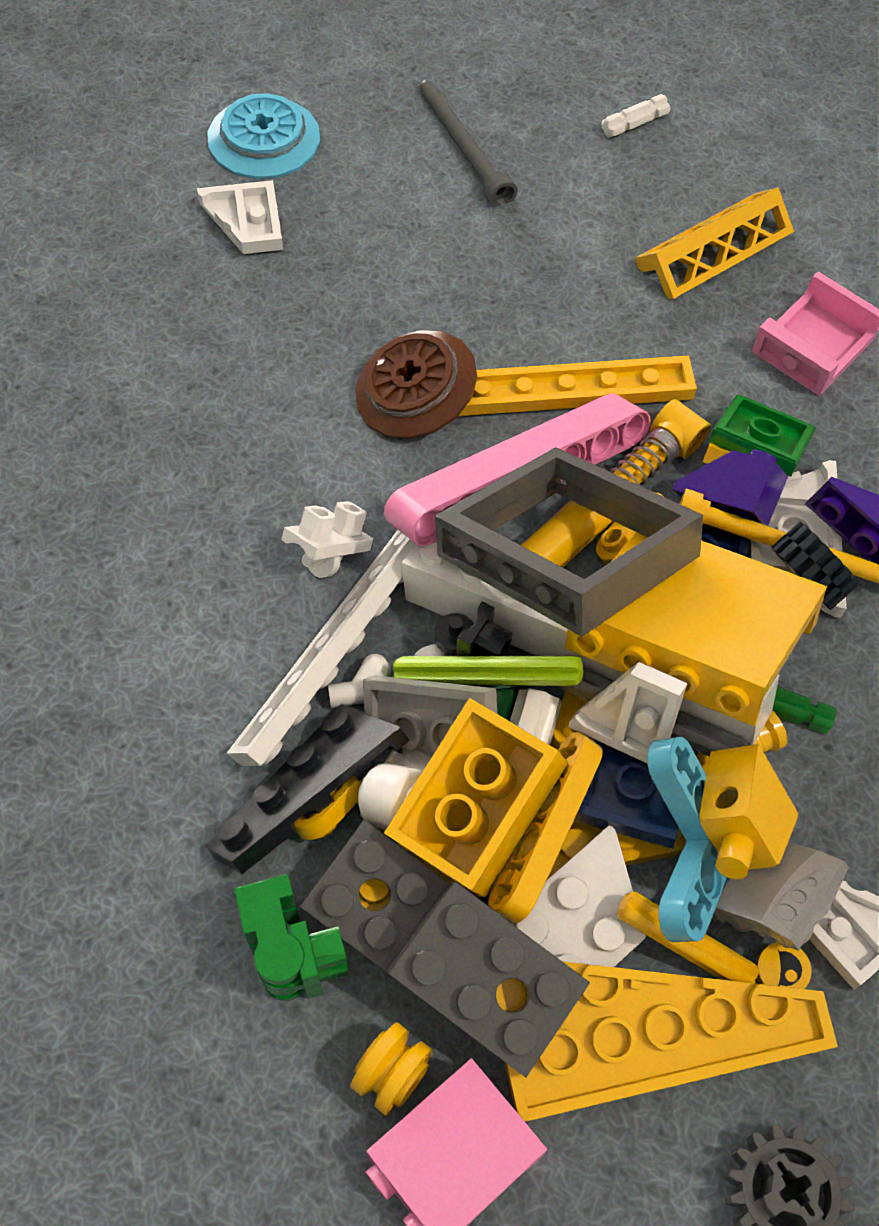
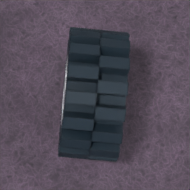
[771,521,860,610]

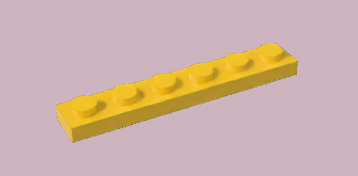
[459,355,697,416]

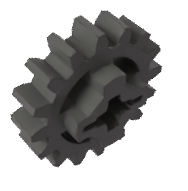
[724,1124,855,1226]

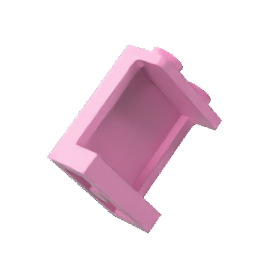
[751,272,879,396]
[365,1058,548,1226]

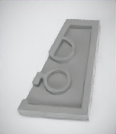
[363,675,497,757]

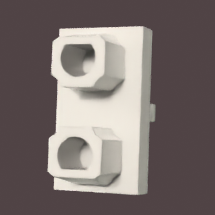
[281,501,374,578]

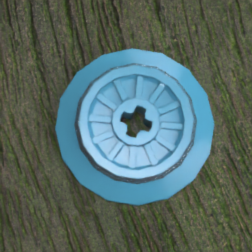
[207,93,320,179]

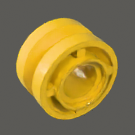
[350,1022,433,1116]

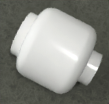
[358,763,422,830]

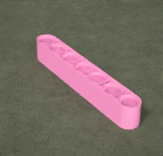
[384,393,651,546]

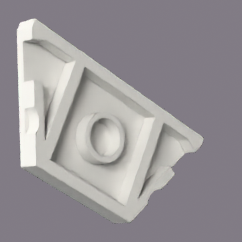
[747,460,847,617]
[511,826,646,967]

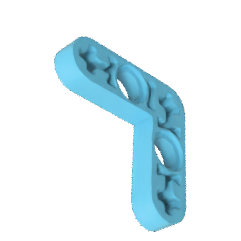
[647,737,727,942]

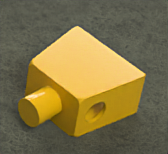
[699,744,799,879]

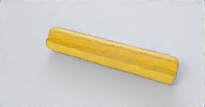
[617,892,759,983]

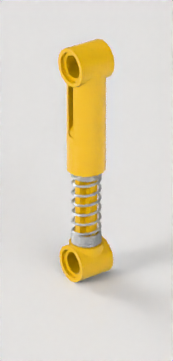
[521,399,711,568]

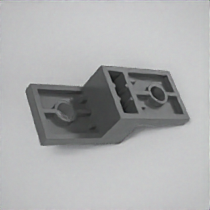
[300,820,590,1078]

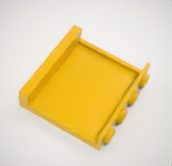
[565,532,827,727]

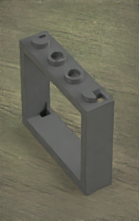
[435,447,703,637]

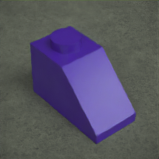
[672,449,788,526]

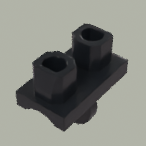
[434,601,513,656]

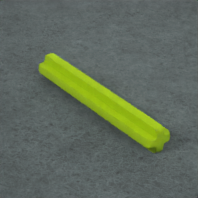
[393,656,584,686]

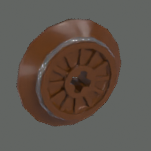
[355,330,478,439]

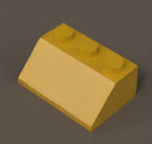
[384,698,568,897]

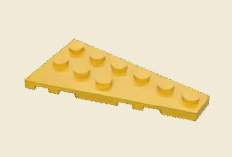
[496,961,838,1122]

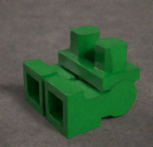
[234,874,349,1001]

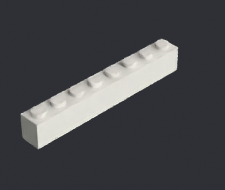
[401,542,780,746]

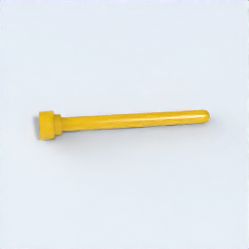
[679,488,879,584]

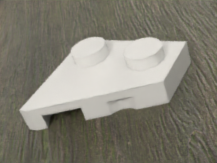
[568,662,687,764]

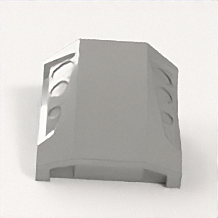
[711,842,849,951]

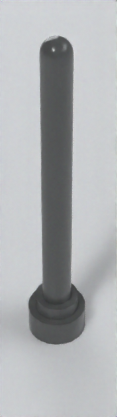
[419,80,518,207]

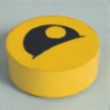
[755,942,812,989]

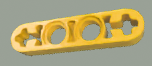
[488,732,602,924]

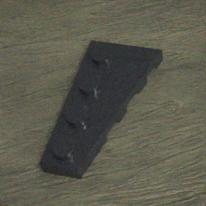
[205,704,410,874]

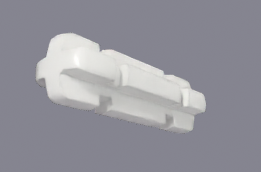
[601,94,670,138]

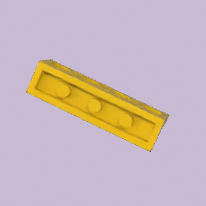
[635,187,794,299]

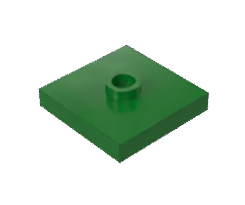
[709,394,816,477]

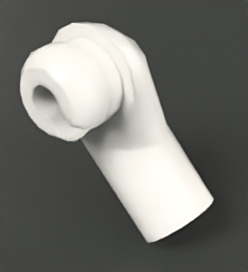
[328,654,391,708]

